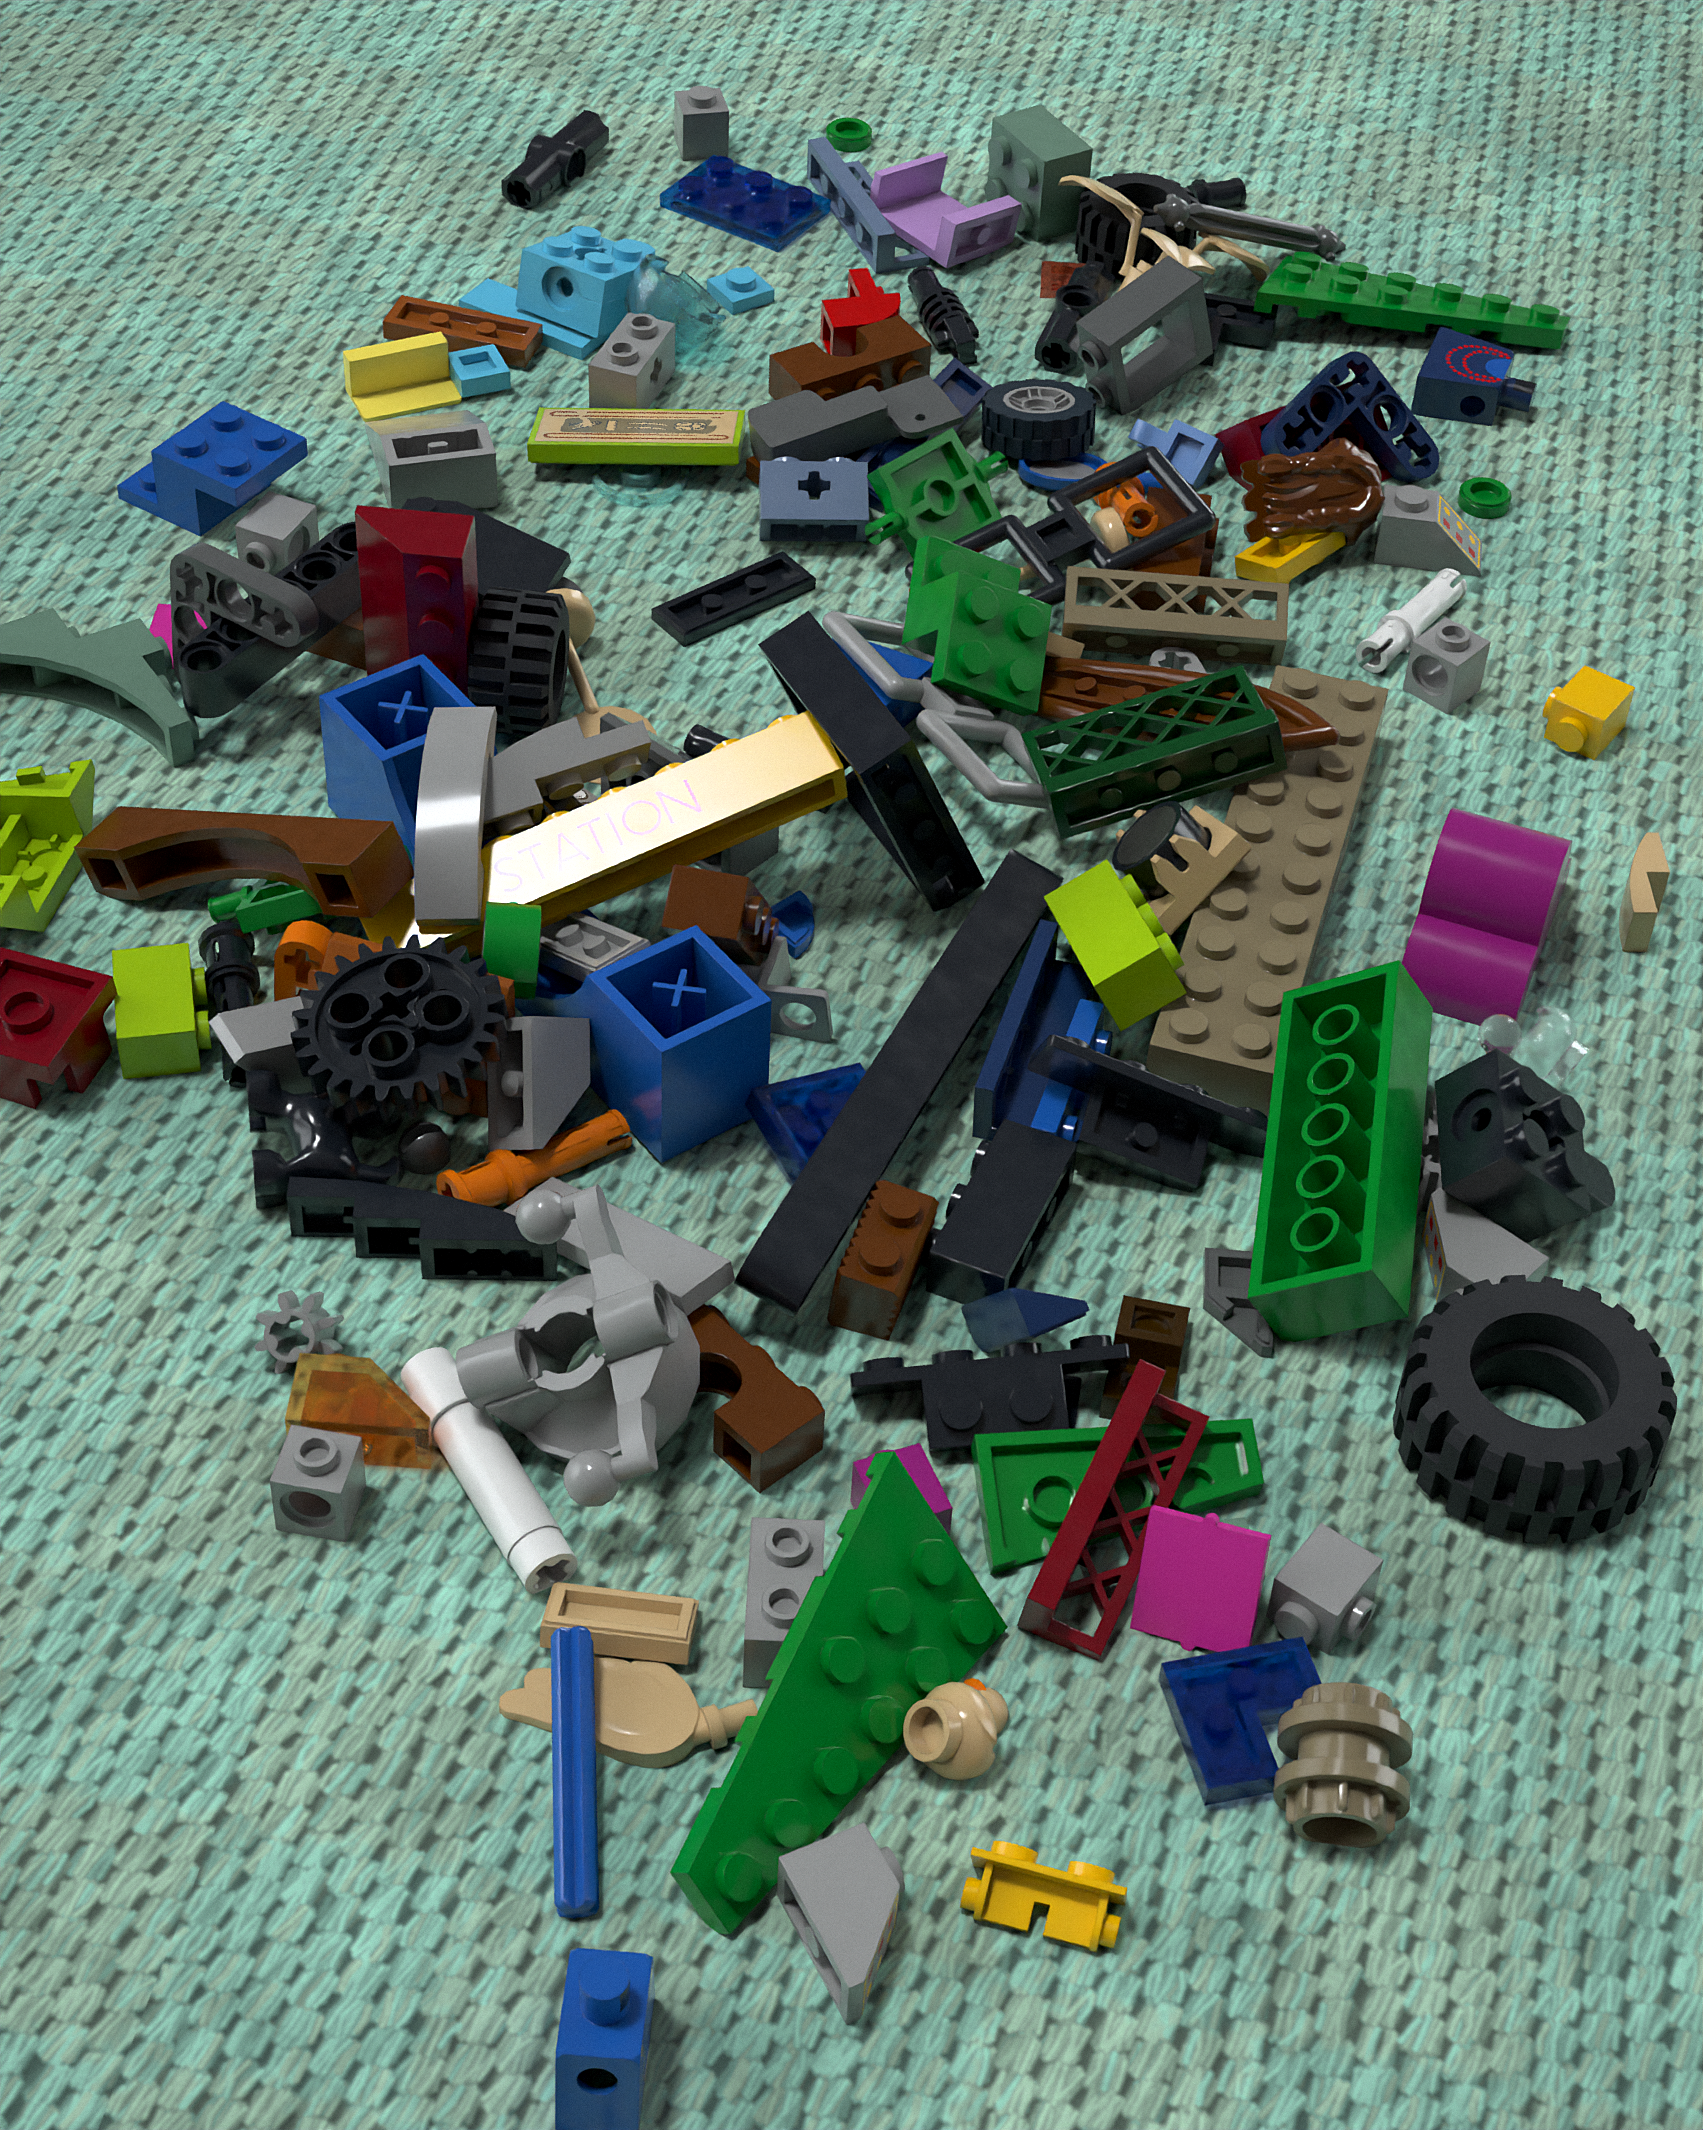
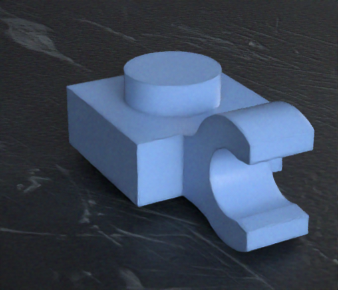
[1128,419,1224,489]

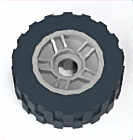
[981,379,1096,461]

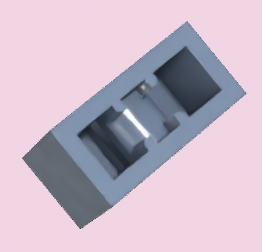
[759,457,869,542]

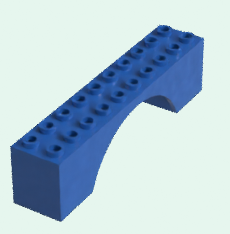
[319,654,772,1163]

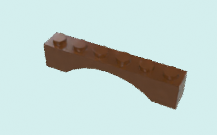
[74,806,414,918]

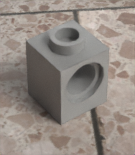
[235,491,319,576]
[1403,617,1491,715]
[270,1425,366,1542]

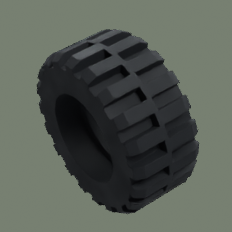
[1393,1275,1677,1544]

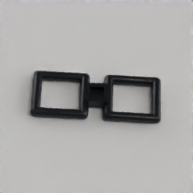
[905,446,1216,607]

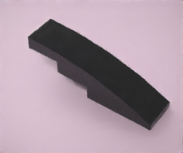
[287,1176,558,1281]

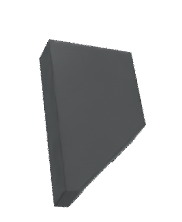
[1203,1247,1273,1358]

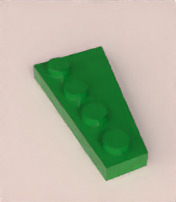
[971,1418,1264,1575]

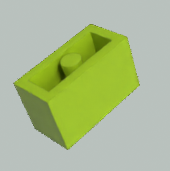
[112,943,212,1079]

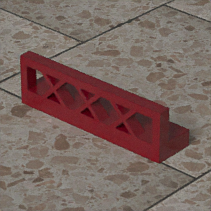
[1017,1359,1210,1661]

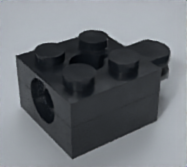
[1435,1048,1615,1243]

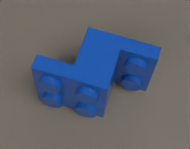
[117,401,308,537]

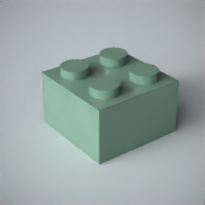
[985,105,1093,243]

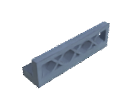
[807,137,930,274]

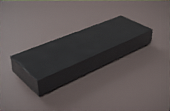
[651,551,816,647]

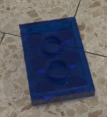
[660,155,831,252]

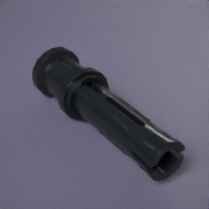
[198,922,260,1088]

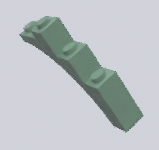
[0,608,199,768]

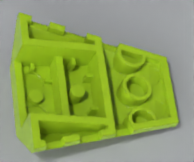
[0,759,95,932]

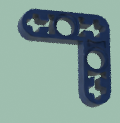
[1260,351,1440,483]

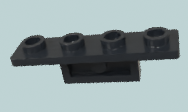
[1027,1035,1268,1192]
[850,1335,1131,1453]

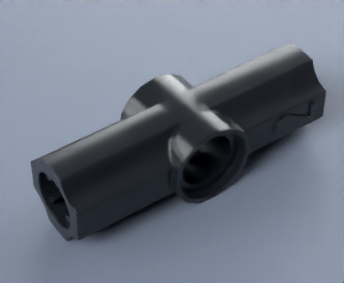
[501,110,609,210]
[1035,260,1116,374]

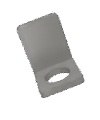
[735,936,833,1042]

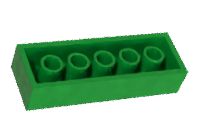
[1247,960,1433,1342]

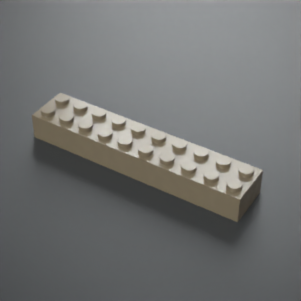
[1146,665,1389,1118]

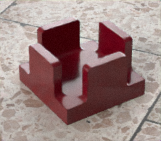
[0,947,118,1109]

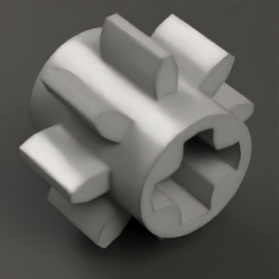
[254,1290,344,1376]

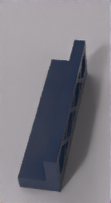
[972,919,1095,1141]

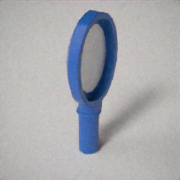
[1018,452,1164,493]

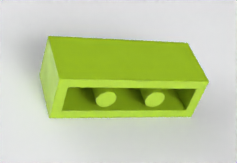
[1044,859,1187,1031]

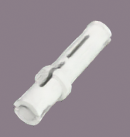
[1356,568,1467,673]

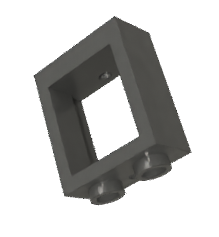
[1076,255,1213,416]

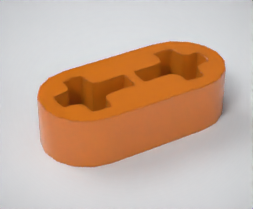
[274,920,333,1001]

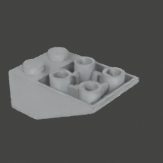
[365,410,498,509]

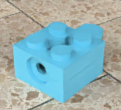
[515,226,660,339]

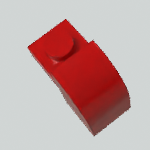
[820,268,901,357]

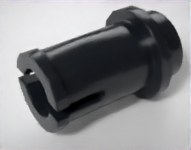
[1186,177,1246,209]

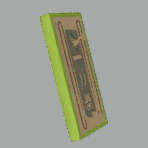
[527,407,746,466]

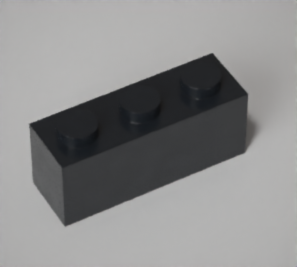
[920,1118,1078,1305]

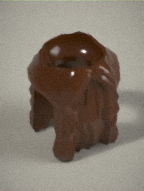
[1240,438,1385,547]

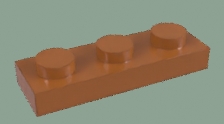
[383,295,543,368]

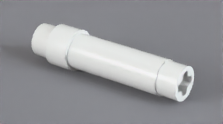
[400,1347,578,1594]

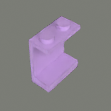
[870,152,1022,268]

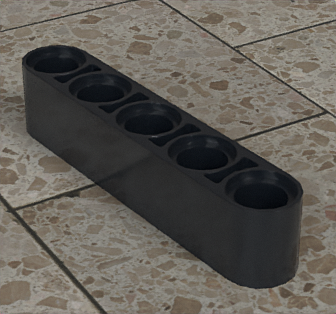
[177,522,362,718]

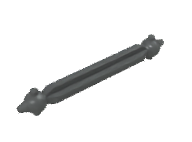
[1154,193,1346,261]

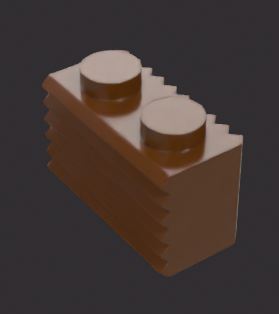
[827,1180,939,1341]

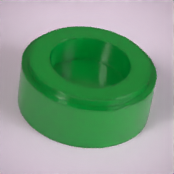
[826,118,872,152]
[1457,477,1512,519]

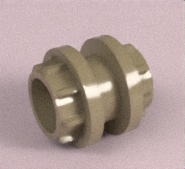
[1273,1682,1413,1848]

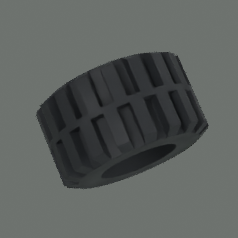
[1075,172,1200,284]
[468,586,570,736]

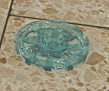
[590,464,689,508]

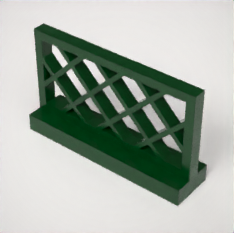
[1021,664,1288,840]

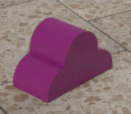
[1402,807,1572,1035]

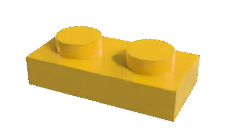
[1235,532,1346,583]

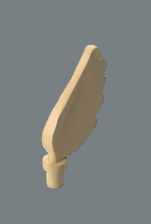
[499,1654,758,1768]

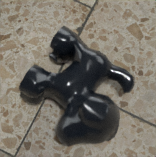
[246,1069,406,1209]

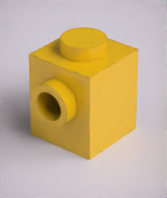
[1543,665,1635,760]

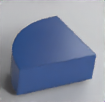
[771,890,815,959]

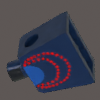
[1411,327,1537,426]

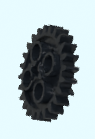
[290,934,509,1120]

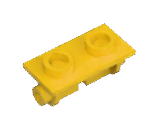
[960,1841,1127,1952]

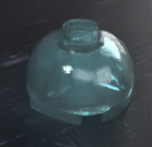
[624,254,726,353]

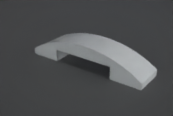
[414,707,497,926]

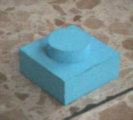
[707,266,775,315]
[448,344,511,398]

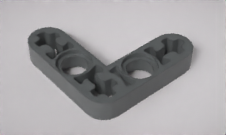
[170,542,319,684]

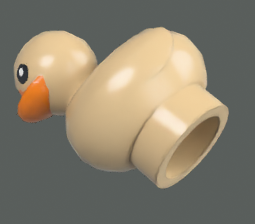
[903,1678,1009,1781]

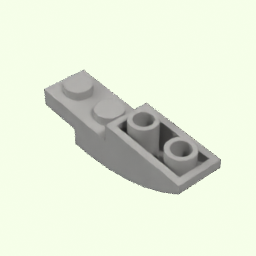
[482,717,651,841]

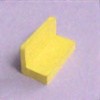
[343,331,462,422]

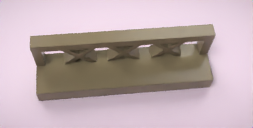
[1061,566,1289,666]

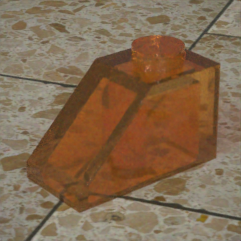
[285,1353,433,1469]

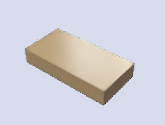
[540,1582,699,1665]

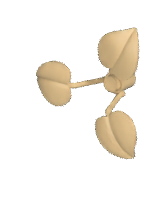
[1058,175,1270,292]

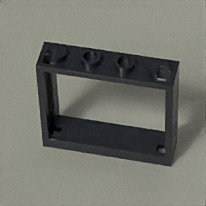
[758,611,986,912]

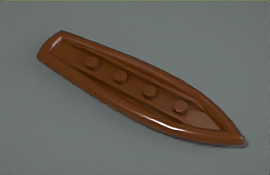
[1031,656,1340,752]

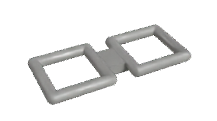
[822,611,1050,810]

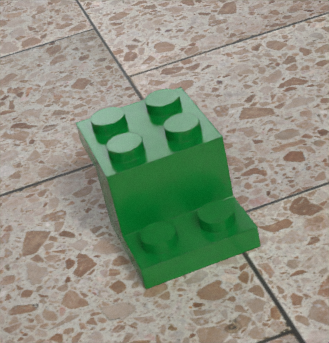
[901,534,1052,717]

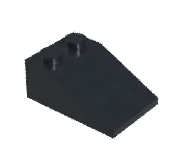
[401,497,571,605]

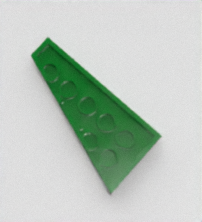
[1253,252,1571,350]
[670,1451,1008,1935]

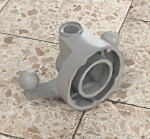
[455,1185,700,1507]

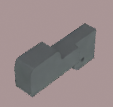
[748,375,964,463]

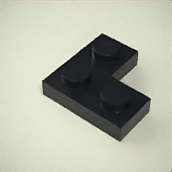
[1199,292,1279,366]

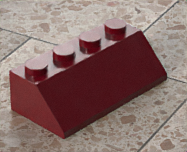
[355,505,479,698]

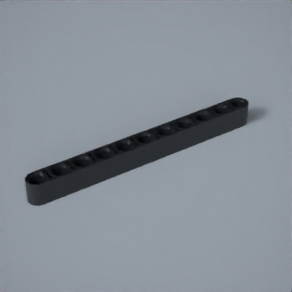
[734,848,1064,1318]

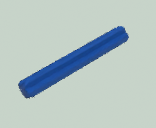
[551,1626,599,1918]

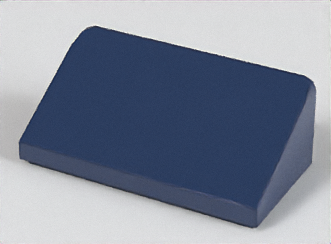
[961,1288,1090,1353]

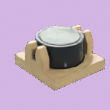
[1112,800,1252,936]

